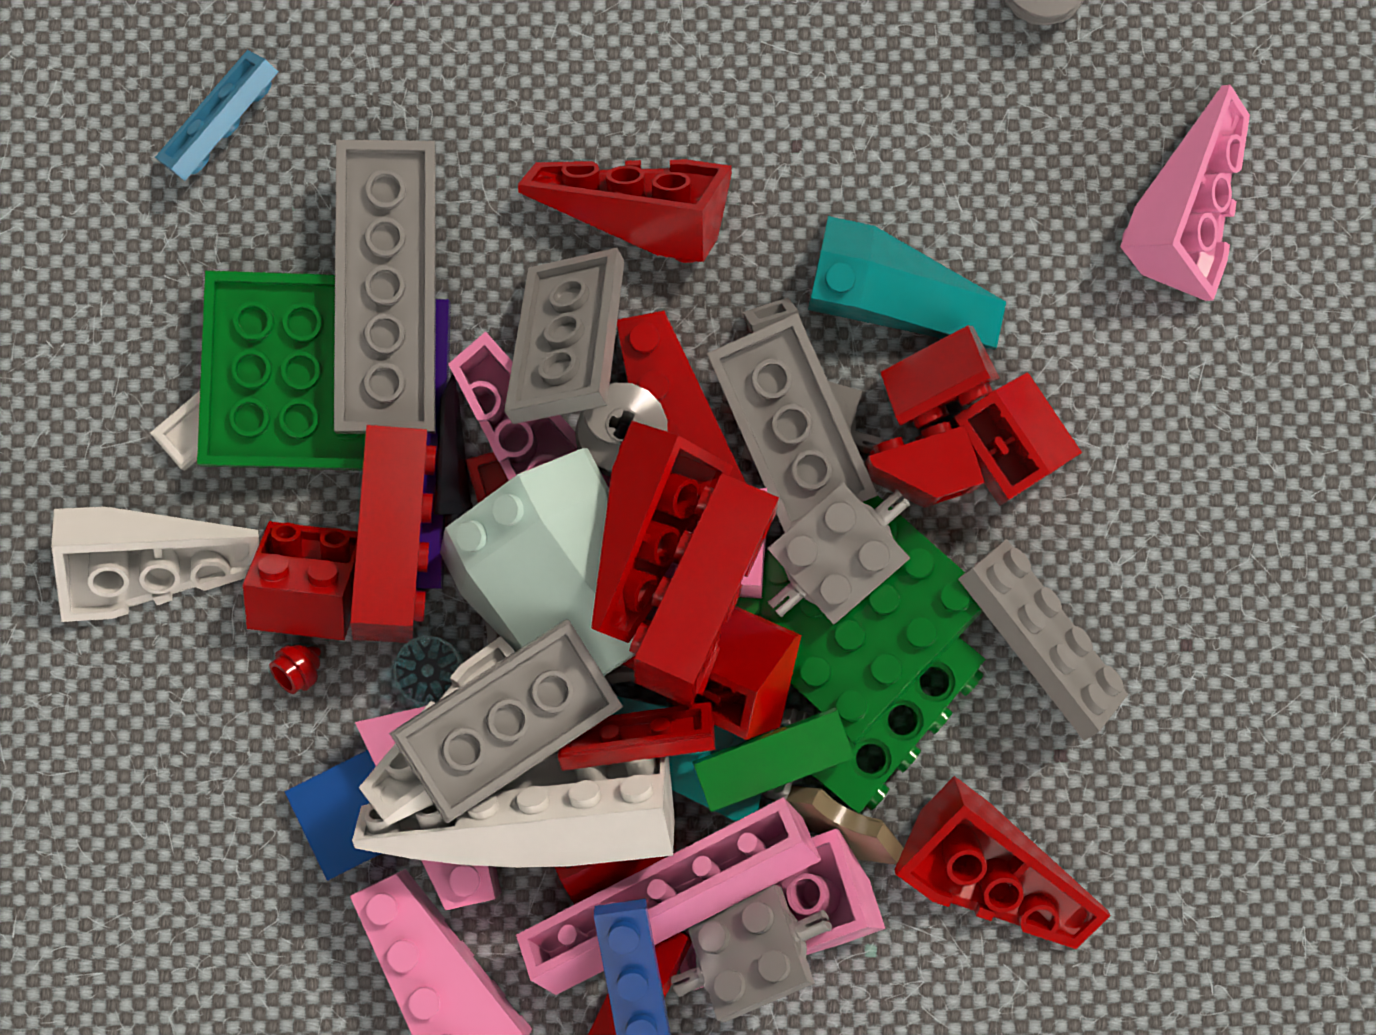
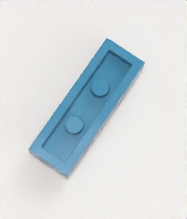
[155,50,278,181]

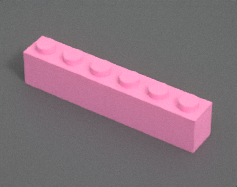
[516,797,821,995]

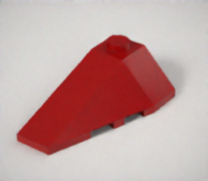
[518,159,732,263]
[894,776,1111,949]

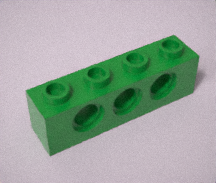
[811,637,986,813]

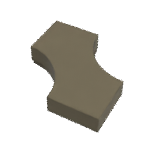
[772,786,904,865]

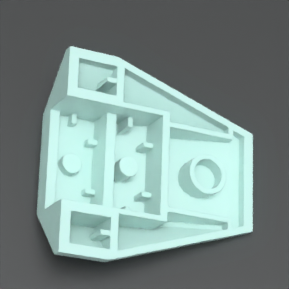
[440,448,636,676]

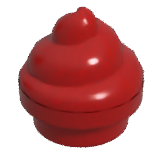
[269,645,321,694]

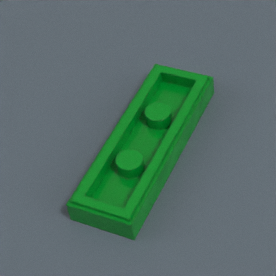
[692,708,854,812]

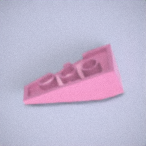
[1120,85,1250,301]
[679,829,885,990]

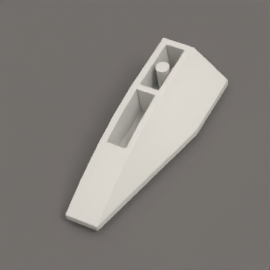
[352,754,675,868]

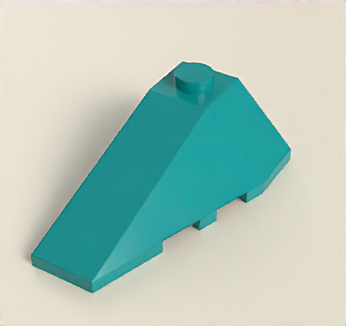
[808,216,1006,350]

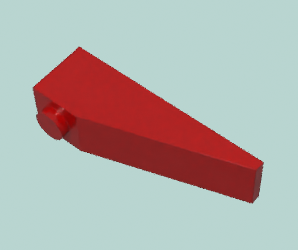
[591,421,733,643]

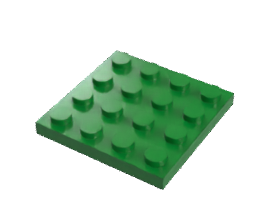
[197,270,366,471]
[736,496,983,745]

